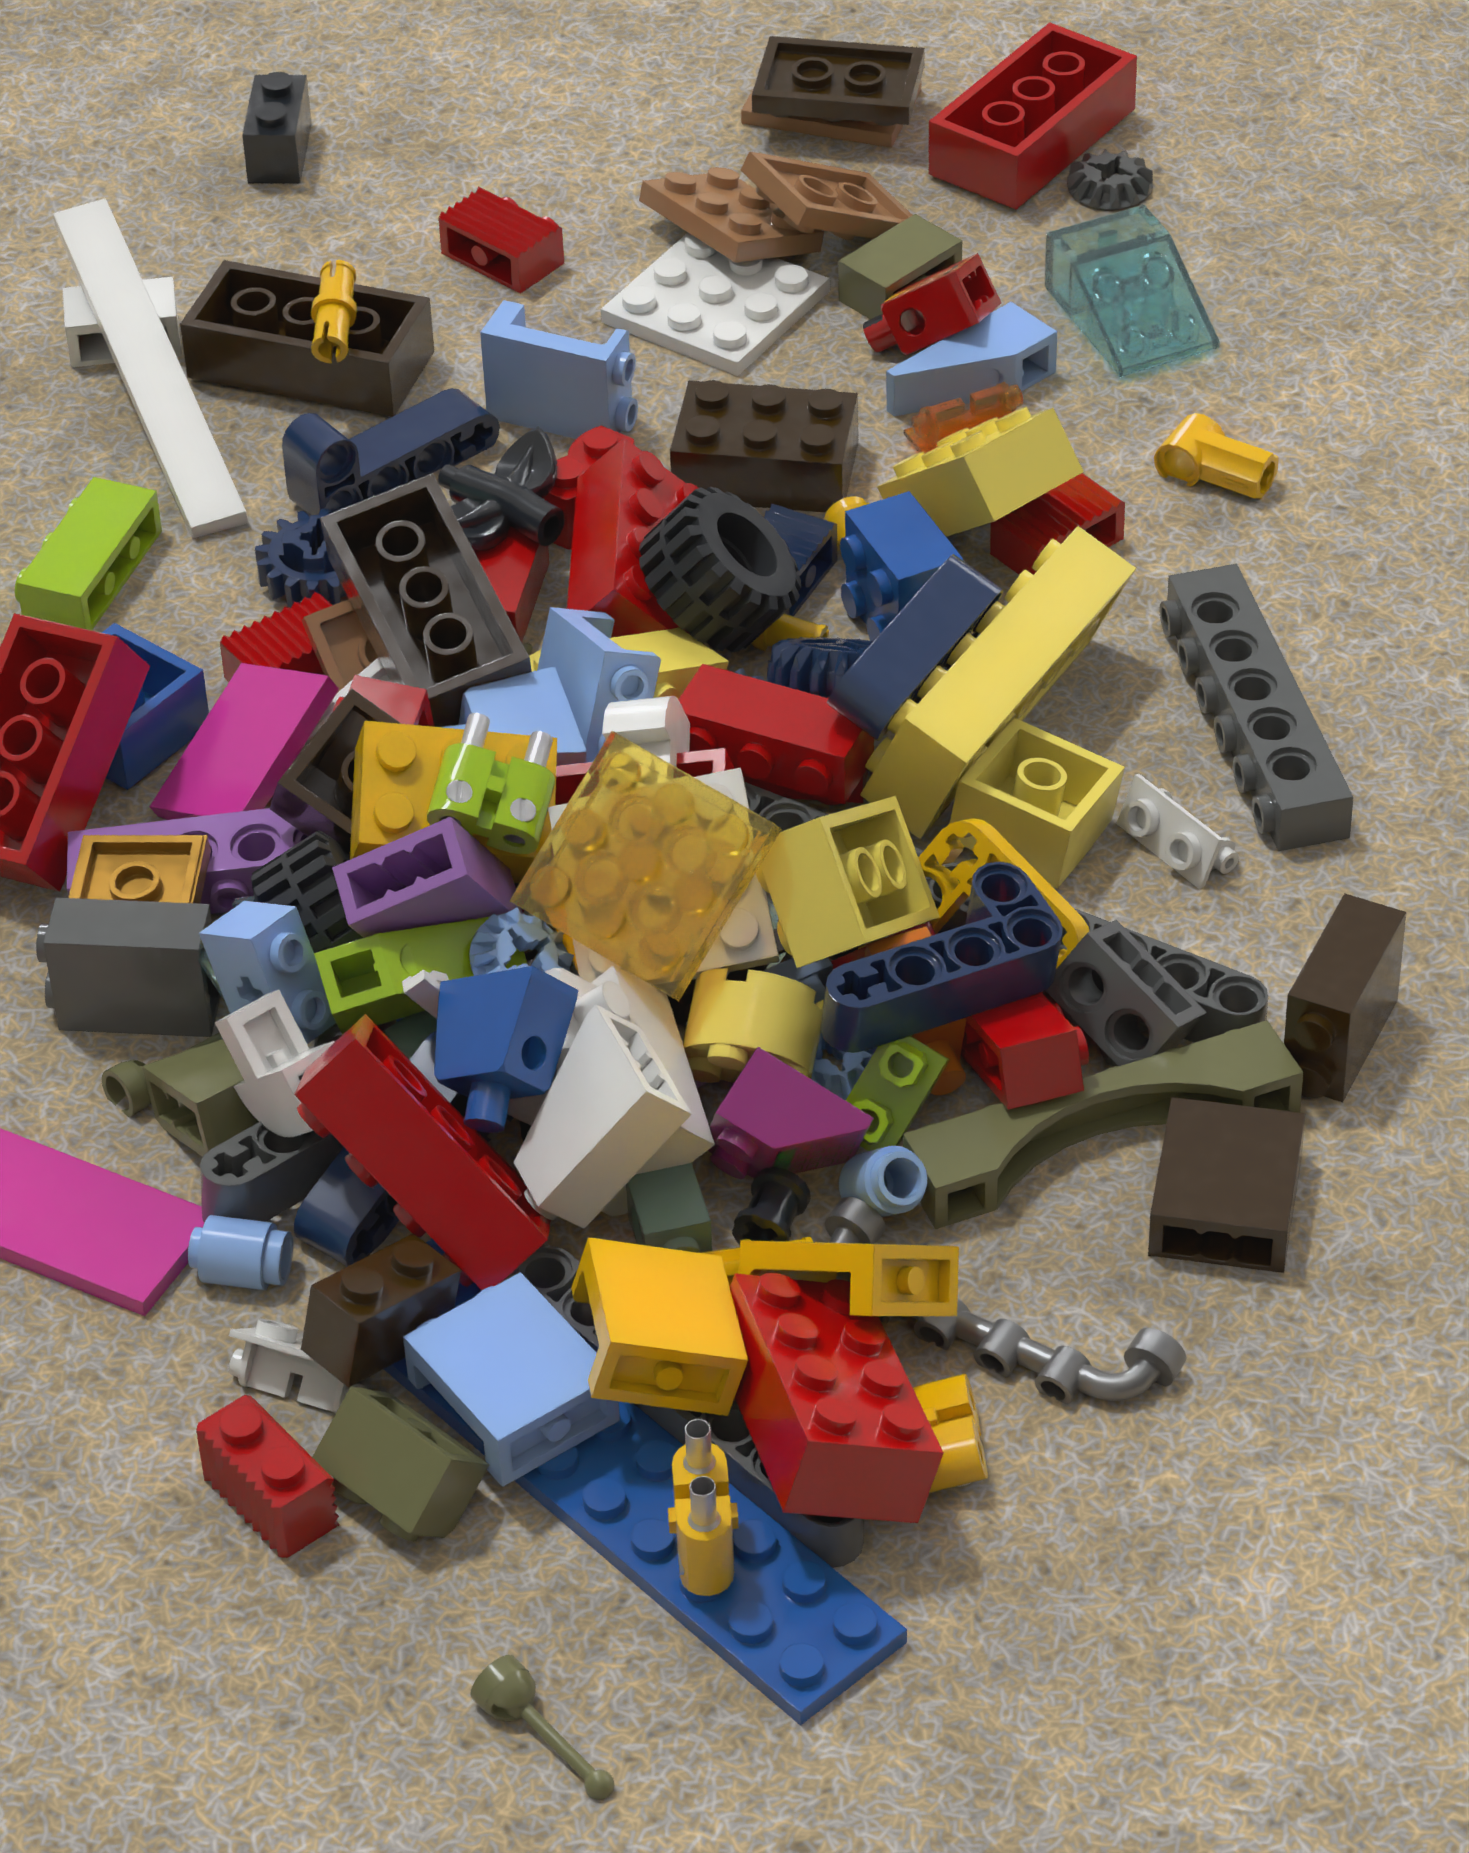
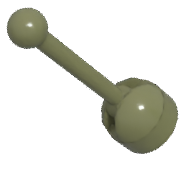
[102,1032,223,1117]
[470,1655,615,1800]

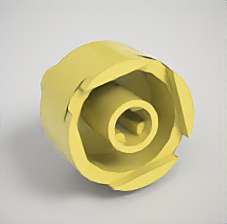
[683,968,824,1083]

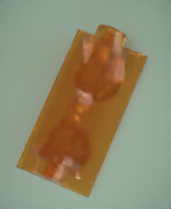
[904,382,1023,453]

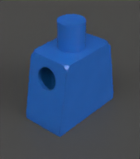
[434,966,579,1133]

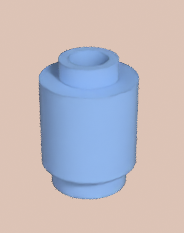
[839,1146,927,1217]
[188,1215,293,1290]

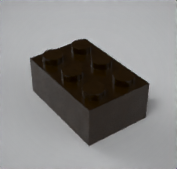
[670,380,859,513]

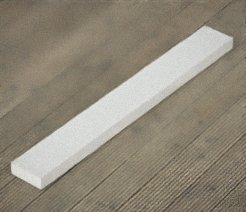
[53,198,248,538]

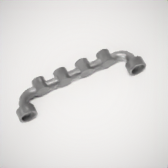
[825,1197,1187,1405]

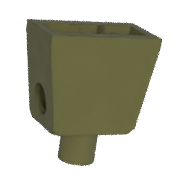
[142,1039,259,1157]

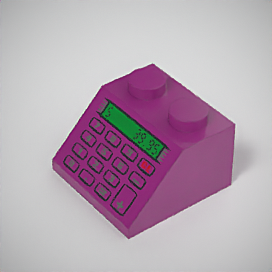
[707,1047,874,1180]

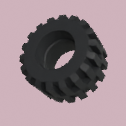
[639,487,801,652]
[251,831,364,953]

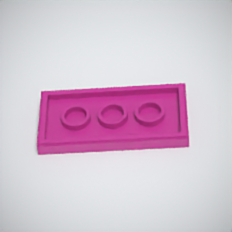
[0,1128,204,1316]

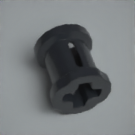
[732,1167,811,1245]

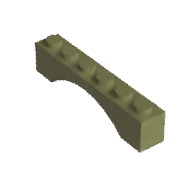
[903,1020,1303,1230]

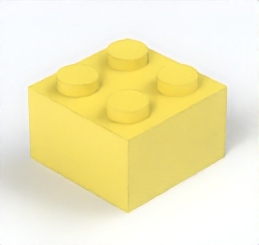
[949,718,1125,889]

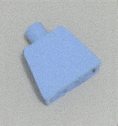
[442,667,587,766]

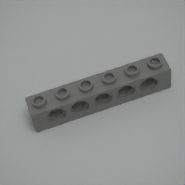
[1159,563,1353,852]

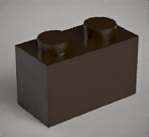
[301,1233,461,1388]

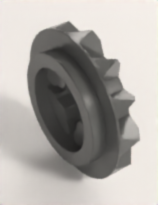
[1067,149,1153,210]

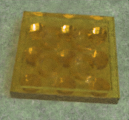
[510,731,782,1002]

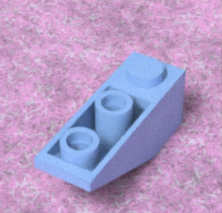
[886,302,1057,416]

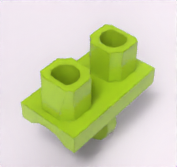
[845,1036,950,1151]

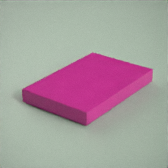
[149,663,339,820]

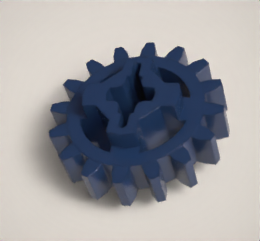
[255,508,347,608]

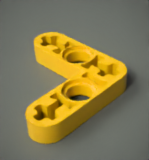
[858,818,1089,969]

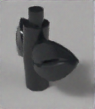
[438,426,565,551]

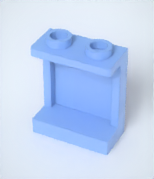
[480,300,638,439]
[537,607,661,763]
[403,1272,620,1487]

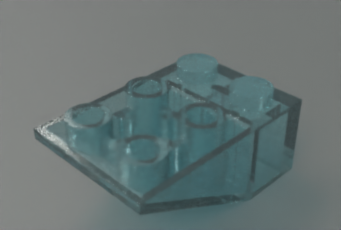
[1045,204,1220,377]

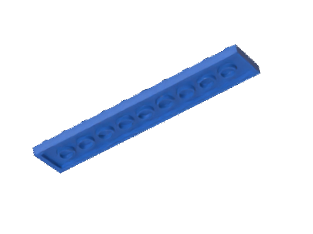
[384,1239,907,1726]

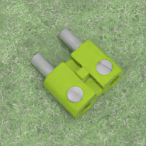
[427,713,555,854]

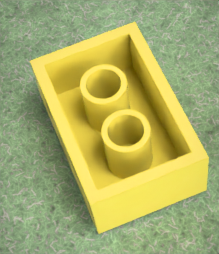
[877,406,1084,537]
[751,796,940,968]

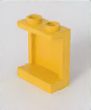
[571,1237,748,1416]
[738,1241,959,1316]

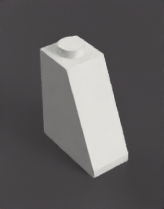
[514,1004,692,1228]

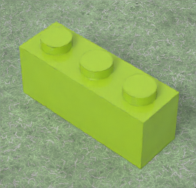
[15,477,162,630]

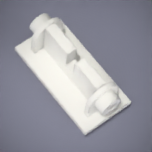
[1116,774,1239,890]
[229,1319,367,1414]

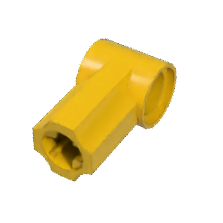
[1154,413,1279,499]

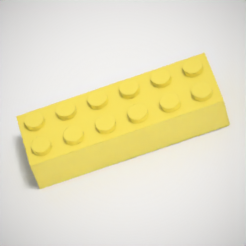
[860,526,1136,839]

